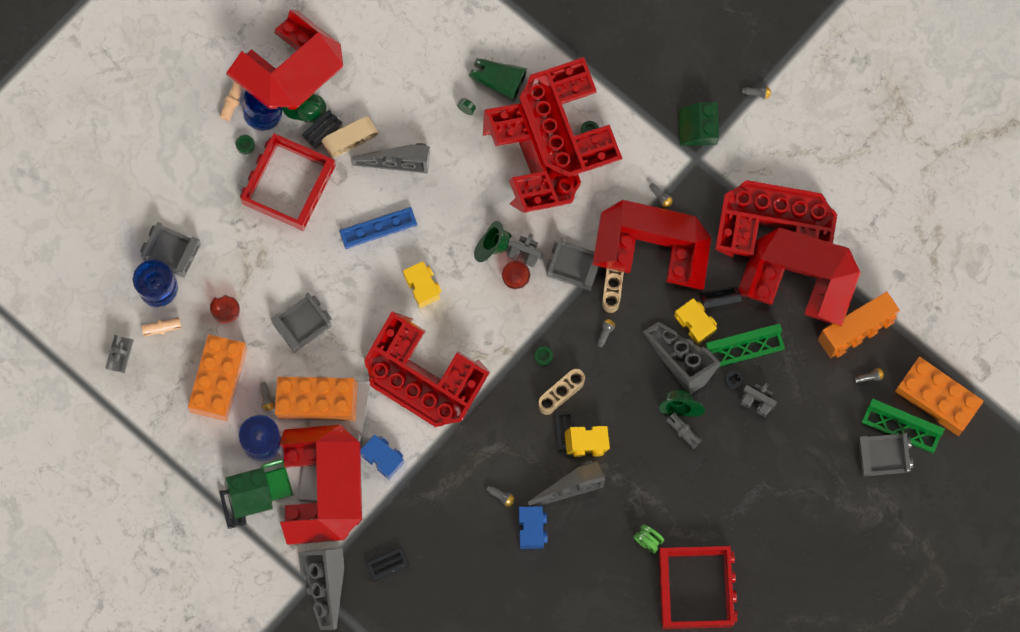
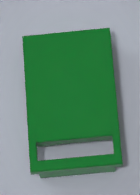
[261,459,294,502]

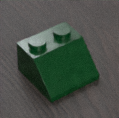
[678,102,719,146]
[224,467,273,519]

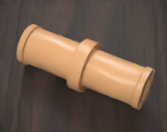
[219,82,244,121]
[141,317,181,337]

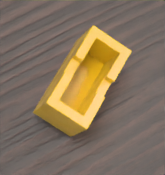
[403,261,442,309]
[674,298,717,346]
[565,426,610,457]

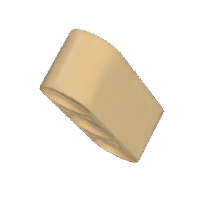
[321,116,378,158]
[602,268,624,313]
[538,369,585,415]

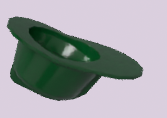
[282,94,327,122]
[474,221,512,262]
[659,390,706,417]

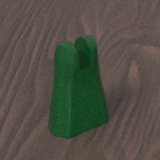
[469,58,527,102]

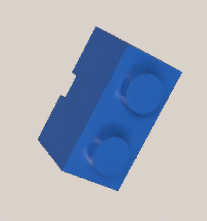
[361,434,404,480]
[519,506,548,549]

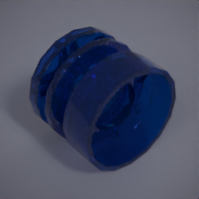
[243,91,283,131]
[132,259,178,308]
[239,415,281,462]

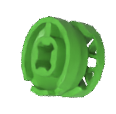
[633,524,664,553]

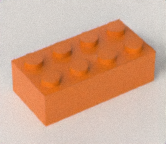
[818,291,900,359]
[188,334,247,422]
[895,356,984,436]
[275,377,358,421]

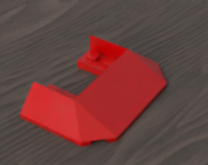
[226,10,344,110]
[519,57,623,177]
[483,103,581,213]
[715,180,838,258]
[592,199,711,290]
[738,228,861,327]
[364,311,490,427]
[279,424,362,545]

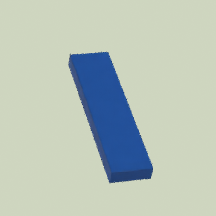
[339,207,417,249]

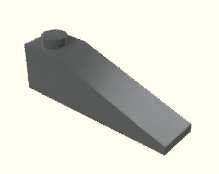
[352,143,430,174]
[643,322,720,394]
[528,461,605,507]
[298,548,344,630]

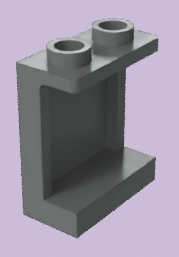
[140,222,201,278]
[545,237,599,291]
[270,293,332,353]
[858,433,913,477]

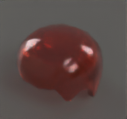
[501,261,531,290]
[210,295,240,324]

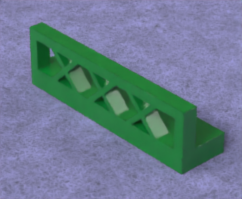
[705,324,785,367]
[861,399,945,453]

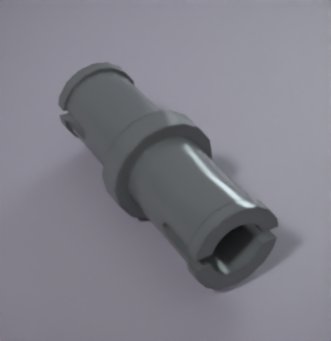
[666,413,702,449]

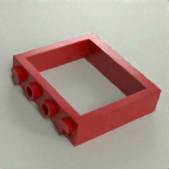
[240,133,336,231]
[659,546,738,629]

